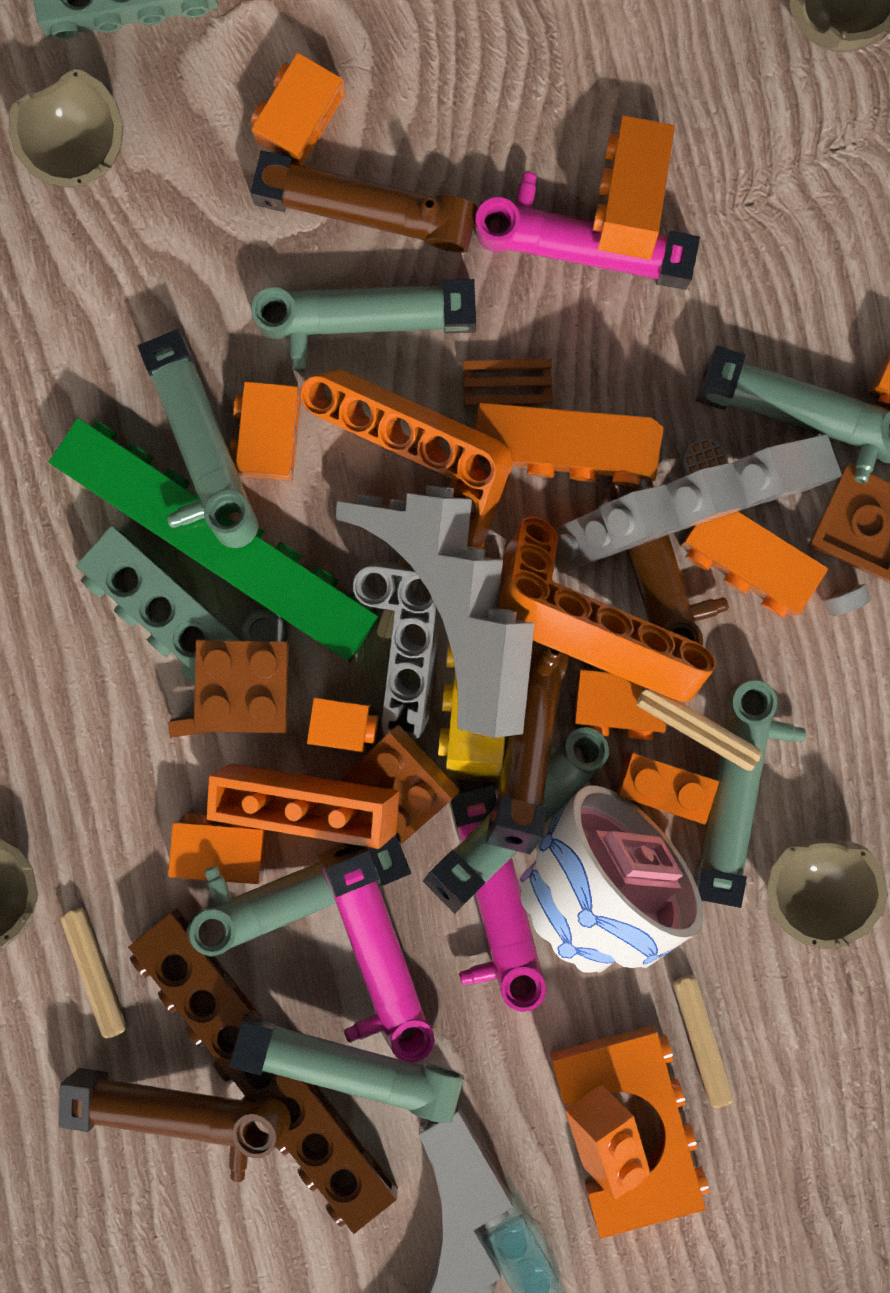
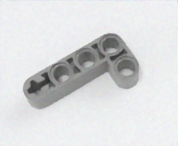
[353,562,442,742]

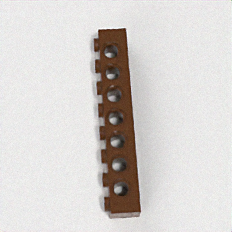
[128,908,398,1234]

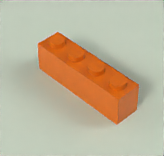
[475,403,664,486]
[207,763,400,849]

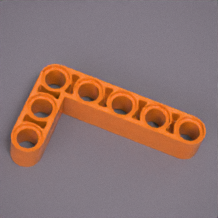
[300,369,512,548]
[498,516,716,702]

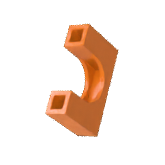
[550,1025,709,1239]

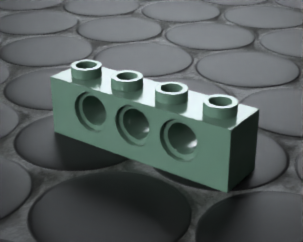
[33,0,219,40]
[75,526,243,684]

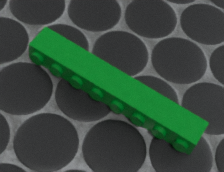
[48,418,379,662]

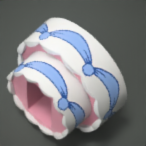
[519,786,703,973]

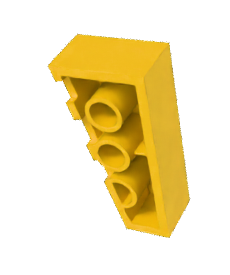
[438,641,505,783]

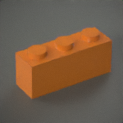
[593,115,675,260]
[680,511,829,618]

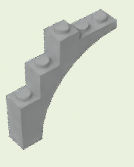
[555,434,842,574]
[336,485,535,738]
[419,1102,513,1293]

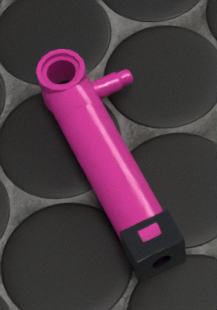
[475,171,700,290]
[451,783,546,1012]
[317,843,435,1063]

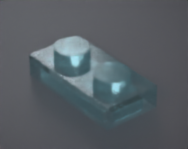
[483,1214,567,1293]

